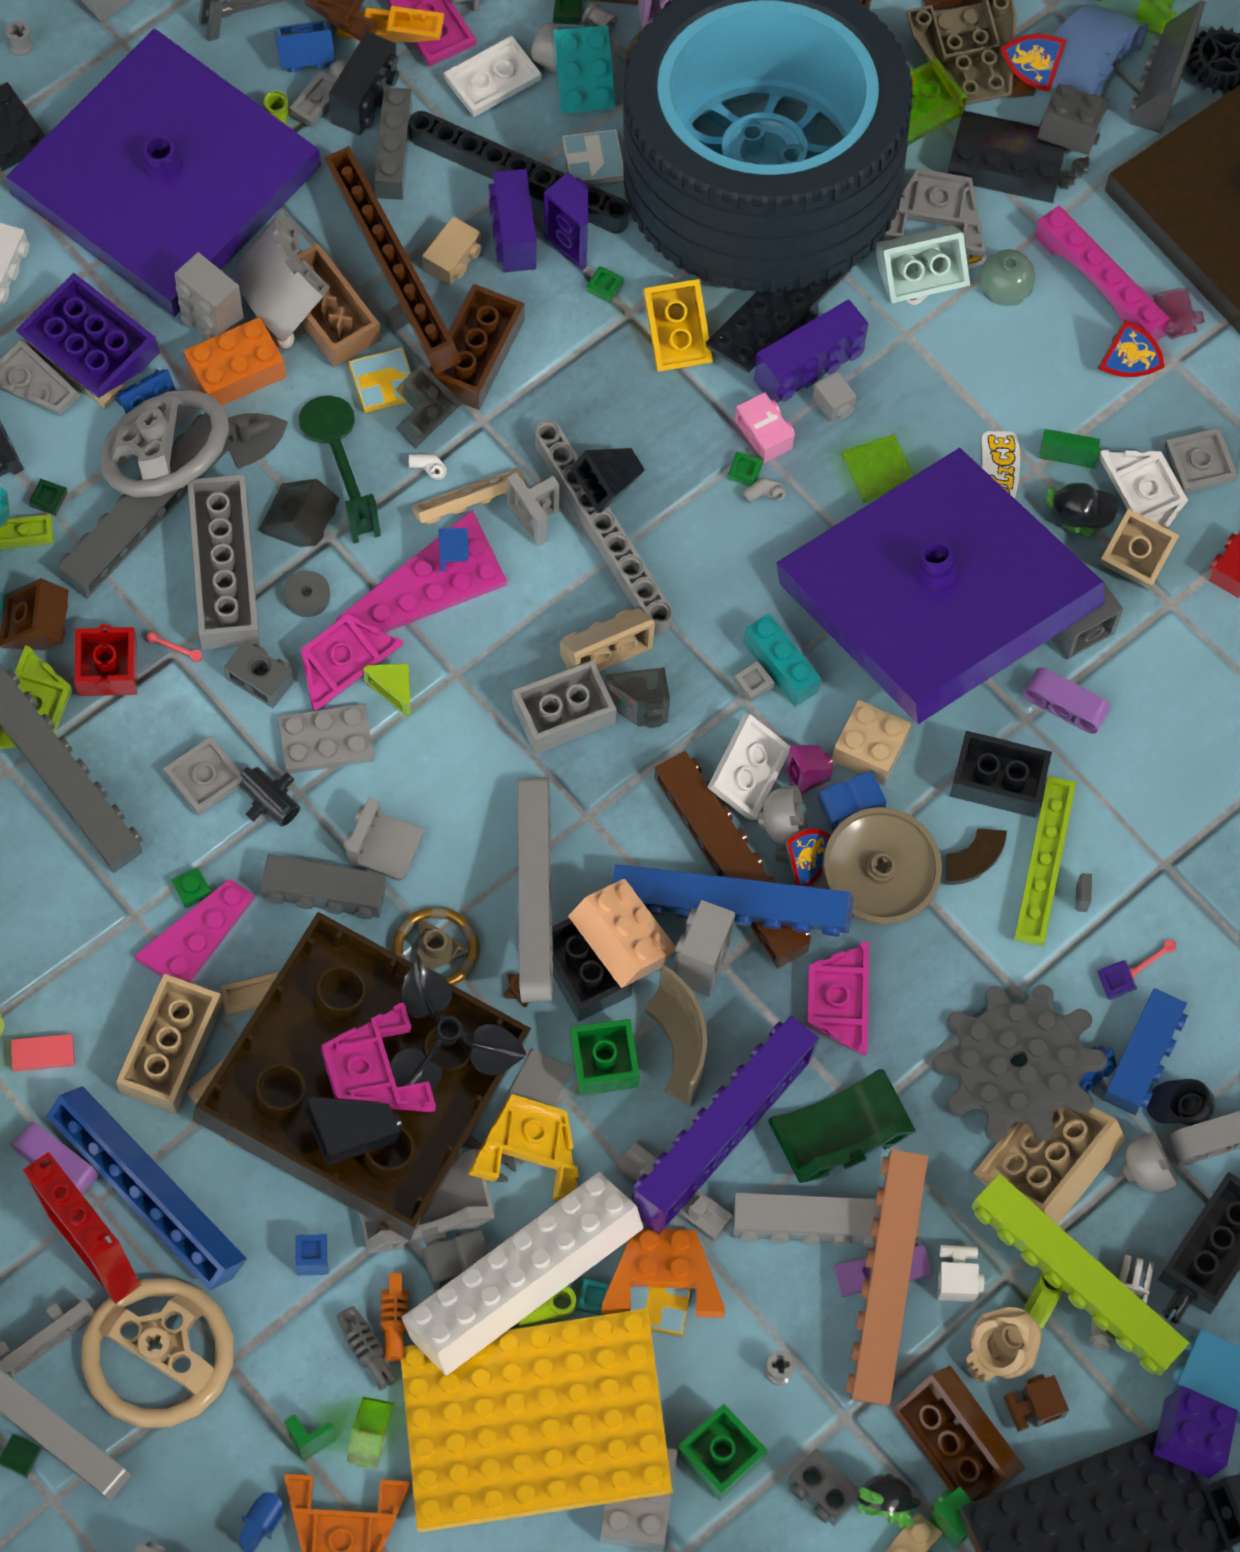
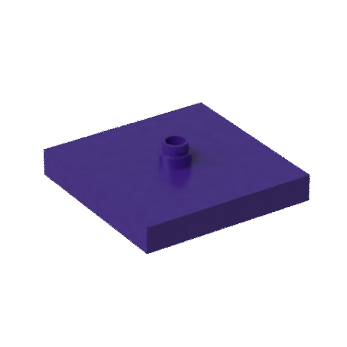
[6,28,321,317]
[776,447,1105,724]

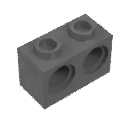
[788,1448,859,1526]

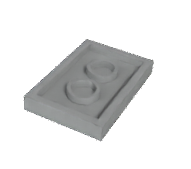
[278,704,374,774]

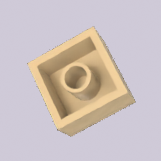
[1099,508,1179,590]
[832,699,912,785]

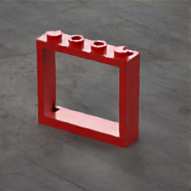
[22,1151,141,1304]

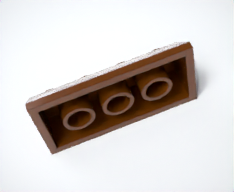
[892,1365,1026,1502]

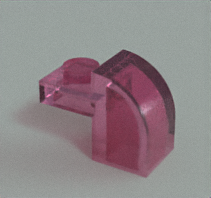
[1153,288,1205,339]

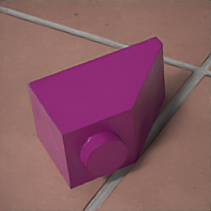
[786,745,834,794]

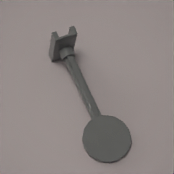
[199,0,285,41]

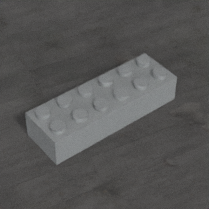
[188,474,260,650]

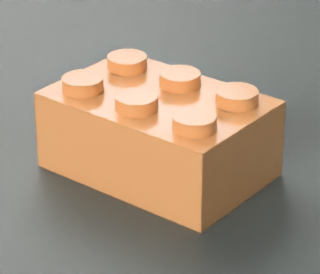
[568,878,676,988]

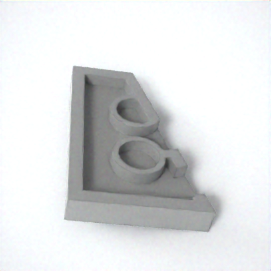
[0,340,80,416]

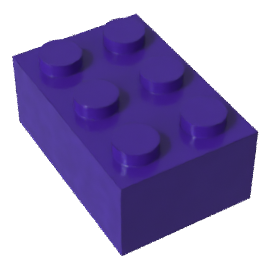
[488,169,537,273]

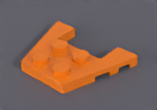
[602,1228,725,1318]
[284,1474,409,1552]

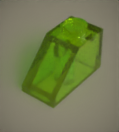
[1136,0,1177,35]

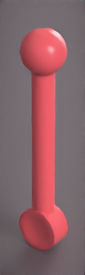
[146,631,202,662]
[1129,939,1176,979]

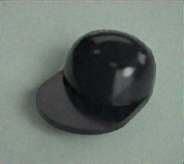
[1147,1079,1215,1126]

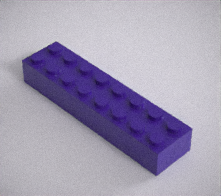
[631,1015,819,1235]

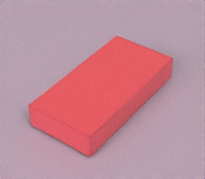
[11,1034,75,1072]

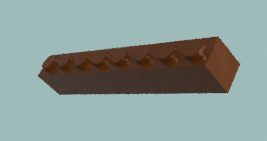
[654,750,811,969]

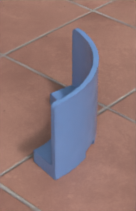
[1051,4,1150,97]

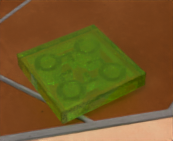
[841,434,914,503]

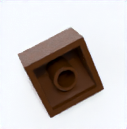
[0,578,69,650]

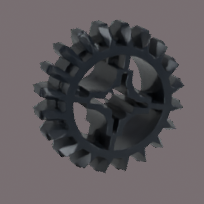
[1186,25,1240,96]

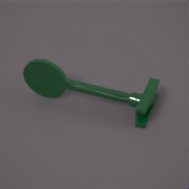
[298,395,381,544]

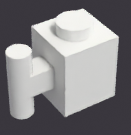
[938,1245,984,1302]

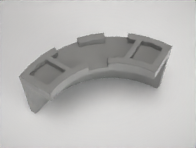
[236,213,330,341]
[359,1149,495,1253]

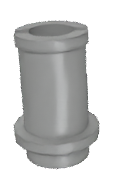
[1088,1315,1113,1350]

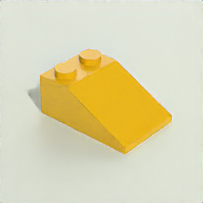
[642,279,713,372]

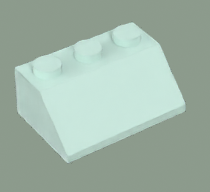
[875,225,970,304]

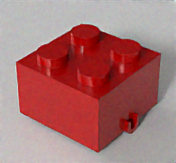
[74,624,138,696]

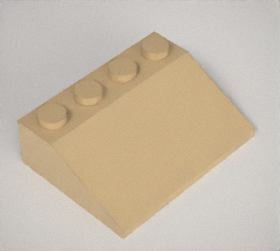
[973,1107,1126,1225]

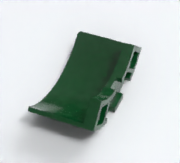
[768,1069,916,1183]

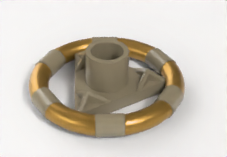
[392,906,480,986]

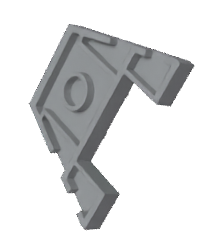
[883,168,986,257]

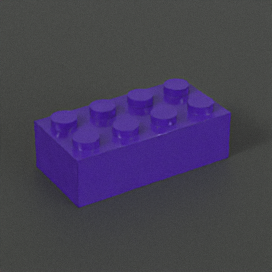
[754,299,869,403]

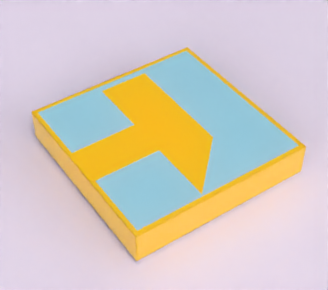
[349,347,419,413]
[630,1287,691,1337]

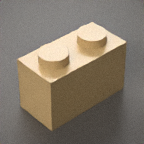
[422,216,482,286]

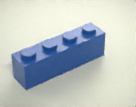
[1102,988,1188,1116]

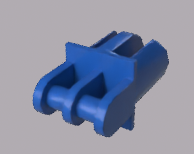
[239,1492,284,1552]

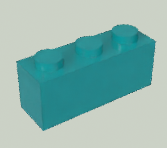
[743,613,821,707]

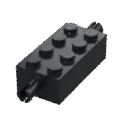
[1157,1172,1240,1324]

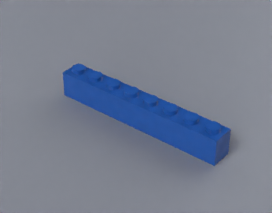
[612,864,854,937]
[46,1086,247,1290]

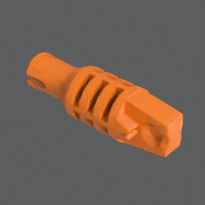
[380,1273,409,1362]

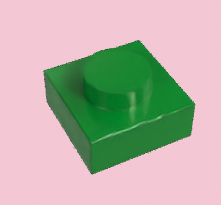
[171,867,211,908]

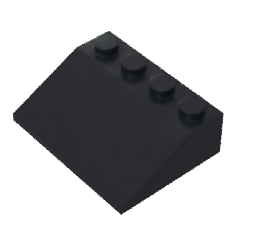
[948,110,1066,203]

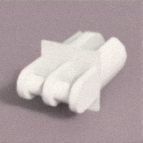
[1119,1255,1155,1303]

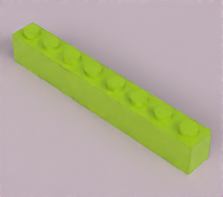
[971,1173,1189,1376]

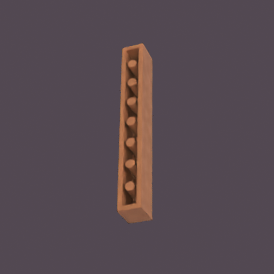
[846,1149,928,1407]

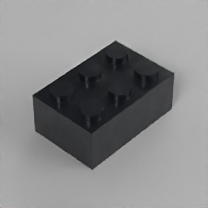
[329,31,399,136]
[949,731,1052,818]
[552,918,633,1022]

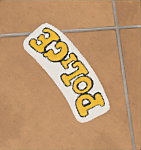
[982,431,1020,498]

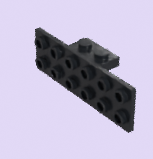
[706,268,851,372]

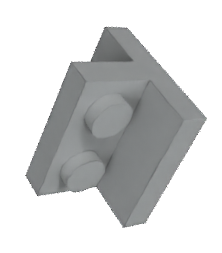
[507,472,559,547]

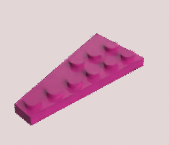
[336,510,507,633]

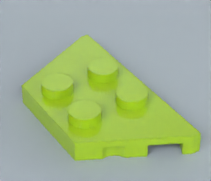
[0,645,72,750]

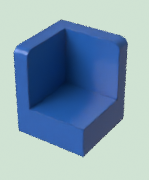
[439,528,469,572]
[295,1234,329,1276]

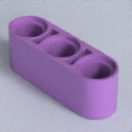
[1023,667,1111,734]
[11,1121,99,1195]

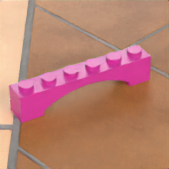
[1034,205,1170,341]

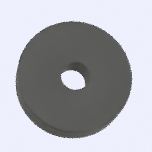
[284,571,330,617]

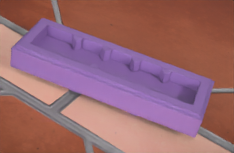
[834,1245,932,1297]

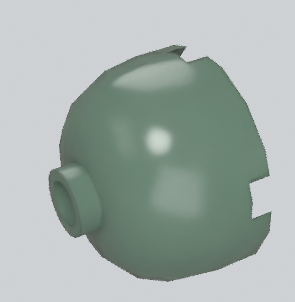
[979,249,1035,306]

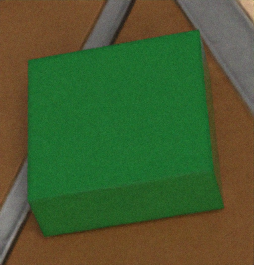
[586,266,624,303]
[727,451,764,486]

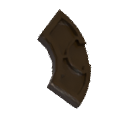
[945,829,1007,885]

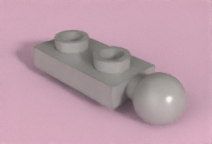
[289,60,347,127]

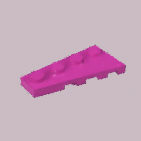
[134,879,255,983]

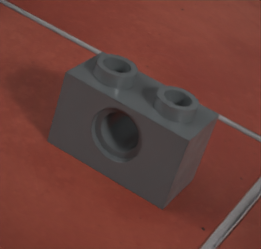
[224,640,294,709]

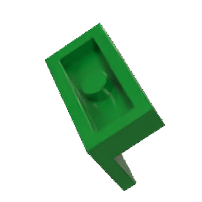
[1039,429,1100,469]
[284,1414,336,1461]

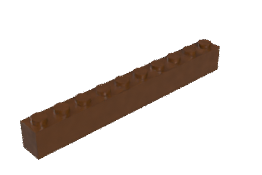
[324,146,461,374]

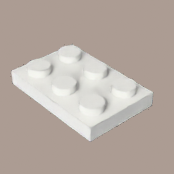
[444,36,542,117]
[707,714,791,821]

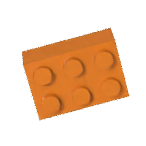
[183,317,286,406]

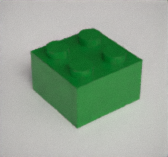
[570,1019,640,1096]
[677,1404,768,1501]

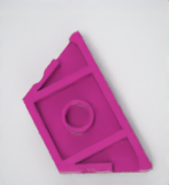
[300,614,404,711]
[807,942,869,1055]

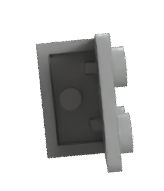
[343,798,423,881]

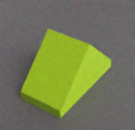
[363,664,411,717]

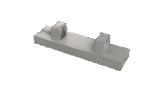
[616,1142,733,1242]
[0,1299,94,1378]

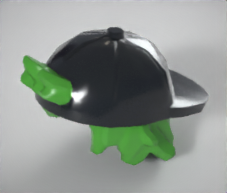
[1045,483,1118,538]
[857,1473,921,1529]

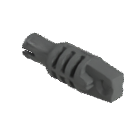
[337,1306,397,1390]

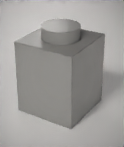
[812,371,857,423]

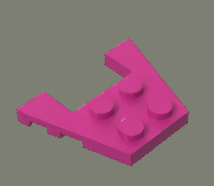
[321,1003,436,1112]

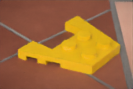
[468,1094,579,1202]

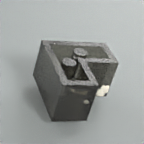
[396,363,462,449]

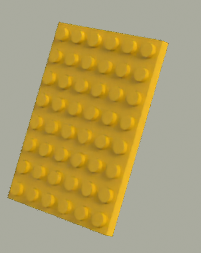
[401,1308,673,1533]

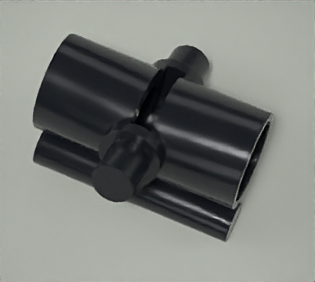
[239,767,301,827]

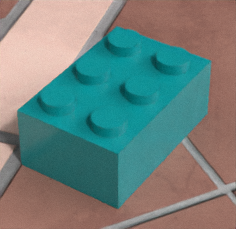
[551,25,616,114]

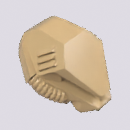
[966,1307,1042,1382]

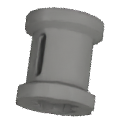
[582,2,618,34]
[5,20,33,56]
[765,1350,795,1386]

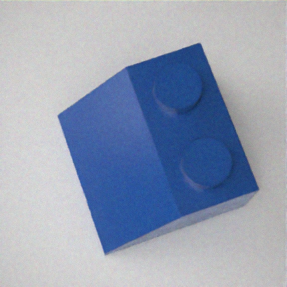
[274,20,335,72]

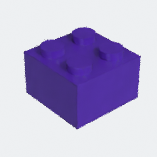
[1153,1385,1238,1479]

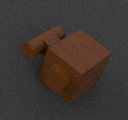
[1003,1374,1069,1432]

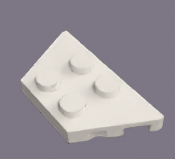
[1098,450,1188,528]

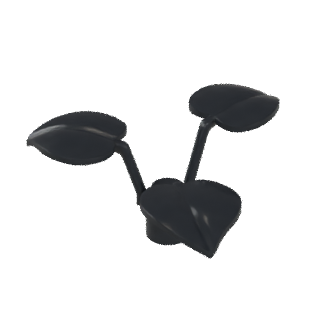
[390,962,526,1092]

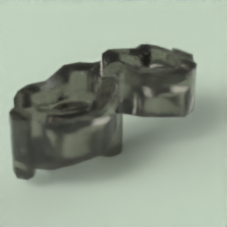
[1058,156,1090,189]

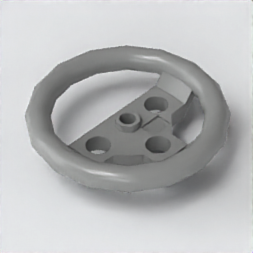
[100,389,229,498]

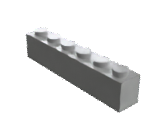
[733,1193,921,1248]

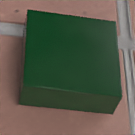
[553,0,582,25]
[29,479,68,516]
[0,1434,42,1478]

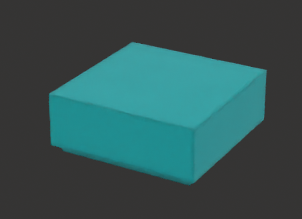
[576,1278,610,1316]

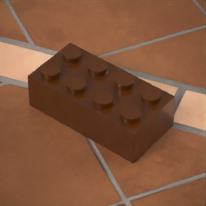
[427,283,525,410]

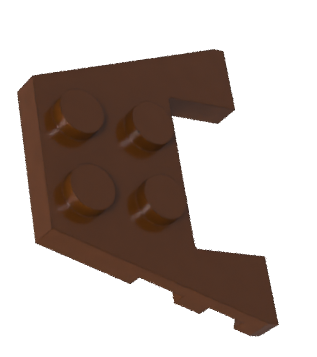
[305,0,378,41]

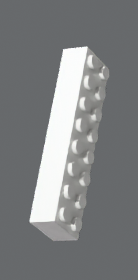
[402,1172,644,1376]

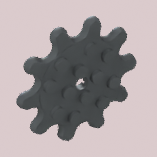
[932,984,1108,1142]

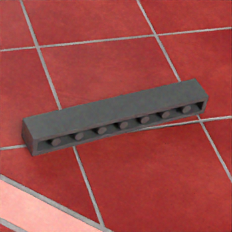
[58,412,237,599]
[0,664,143,873]

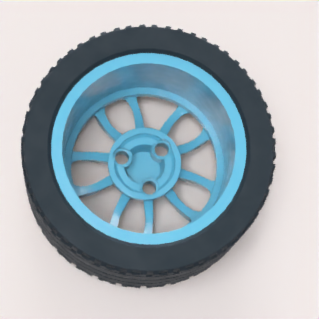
[623,0,913,292]

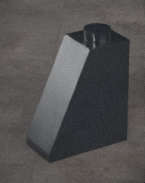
[570,448,645,513]
[304,1097,402,1166]

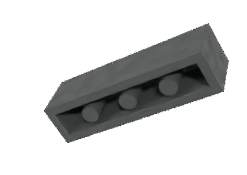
[374,87,412,200]
[260,854,387,919]

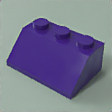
[544,172,588,270]

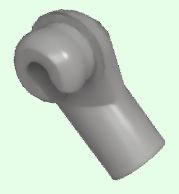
[742,478,786,503]

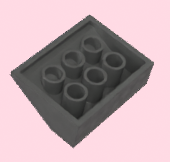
[1129,0,1206,134]

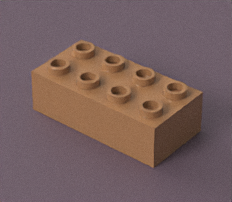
[298,243,381,368]

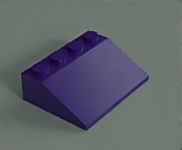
[16,272,160,398]

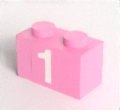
[735,392,795,463]

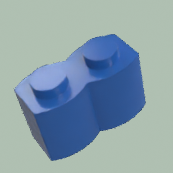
[817,771,887,830]

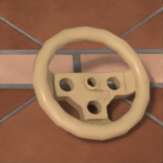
[81,1278,234,1428]

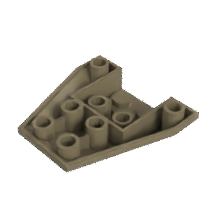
[906,0,1017,106]

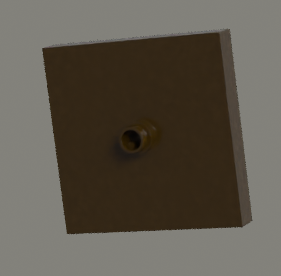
[1105,85,1240,334]
[193,912,531,1241]

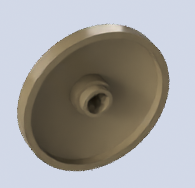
[822,807,942,926]

